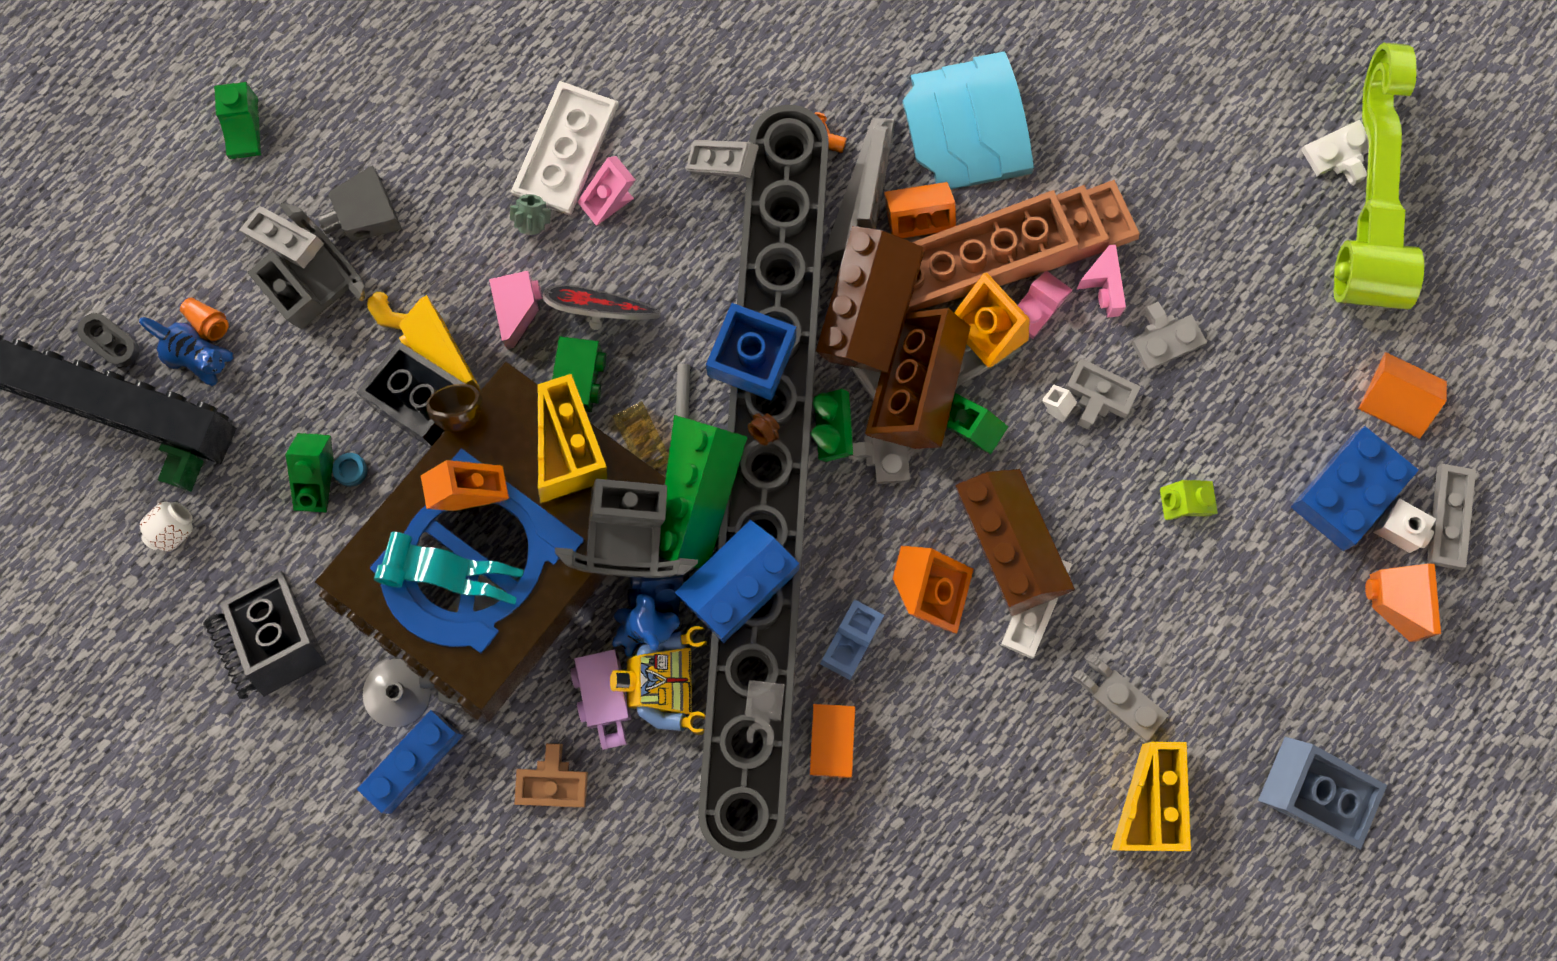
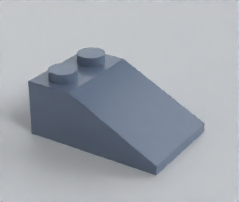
[1258,737,1387,850]

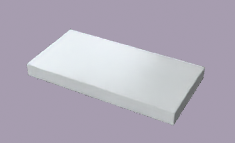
[511,81,619,216]

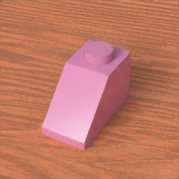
[489,271,542,349]

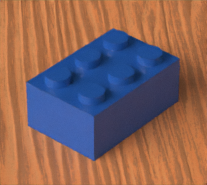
[1291,426,1419,551]

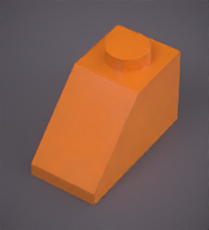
[421,460,509,511]

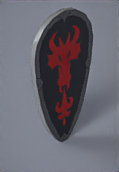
[543,285,661,330]

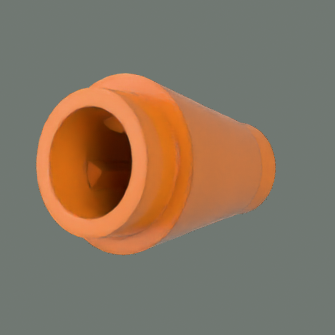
[180,297,229,341]

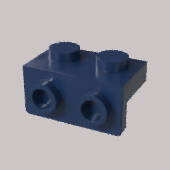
[627,575,683,616]

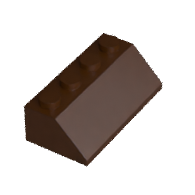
[816,226,925,374]
[865,308,971,449]
[955,469,1075,617]

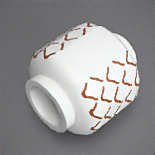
[140,502,193,551]

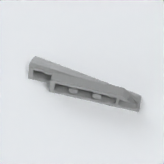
[823,118,895,261]

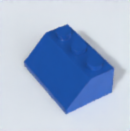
[675,520,799,643]

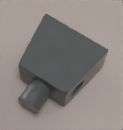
[318,166,402,242]

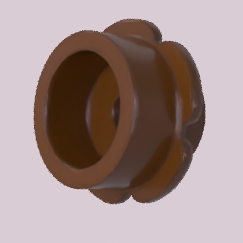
[748,413,780,446]

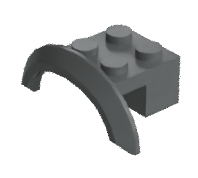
[247,203,365,330]
[555,479,698,578]

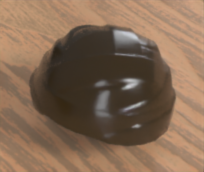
[426,384,483,432]

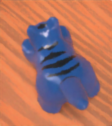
[139,317,233,386]
[612,594,680,657]

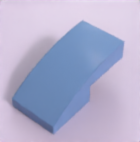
[820,599,884,680]

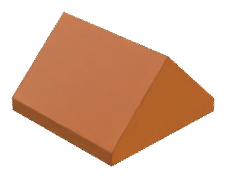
[1358,352,1447,439]

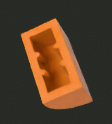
[884,182,956,238]
[810,704,855,778]

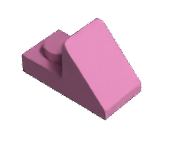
[577,156,635,226]
[1077,245,1126,318]
[1018,271,1072,339]

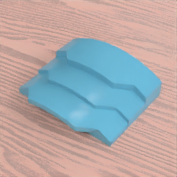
[903,51,1034,190]

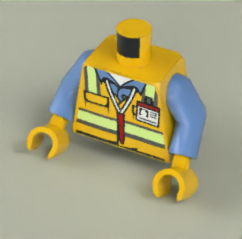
[610,626,707,735]

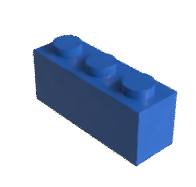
[357,710,463,814]

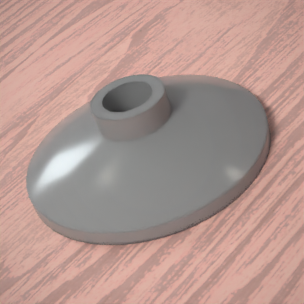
[363,659,431,727]

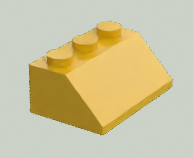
[399,295,481,392]

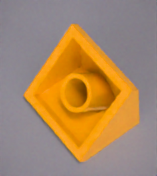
[954,273,1030,368]

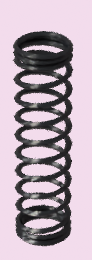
[203,613,259,699]

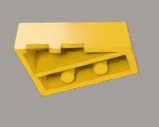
[538,374,607,503]
[1111,742,1191,851]

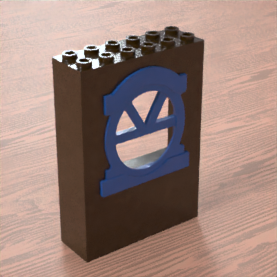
[315,362,666,722]

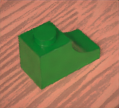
[214,82,261,159]
[946,393,1009,455]

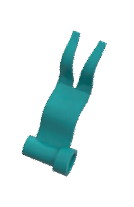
[374,532,524,605]

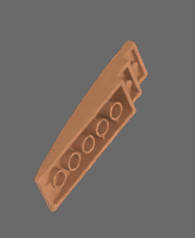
[907,180,1140,312]

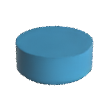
[332,453,368,487]

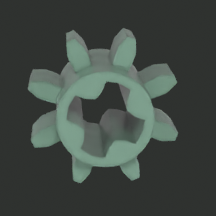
[510,194,551,235]

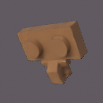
[514,743,588,807]

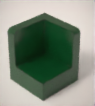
[157,444,204,492]

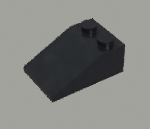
[220,571,327,697]

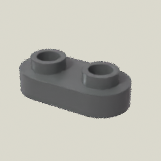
[77,313,139,367]

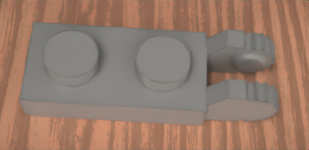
[1073,654,1169,742]

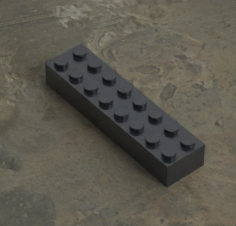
[0,335,237,464]

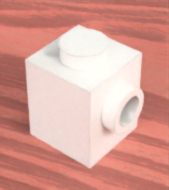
[1373,498,1436,553]

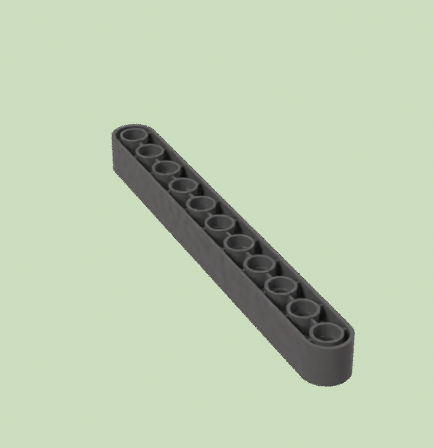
[698,105,829,859]

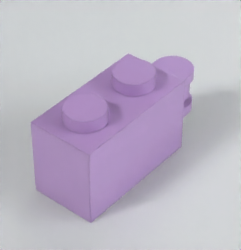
[571,649,632,750]

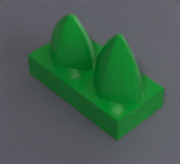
[810,389,853,462]

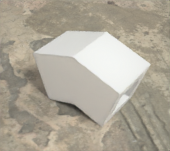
[1042,385,1077,423]

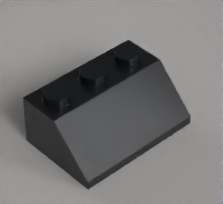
[356,342,465,448]

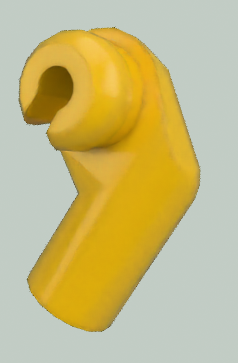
[367,291,407,330]

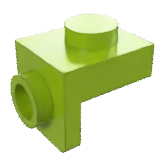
[1160,480,1218,520]

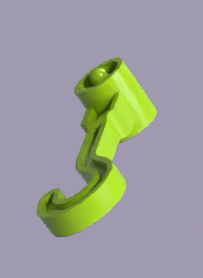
[1333,42,1424,310]

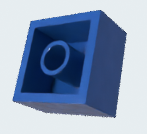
[706,303,797,401]

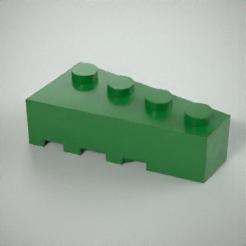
[659,415,747,568]

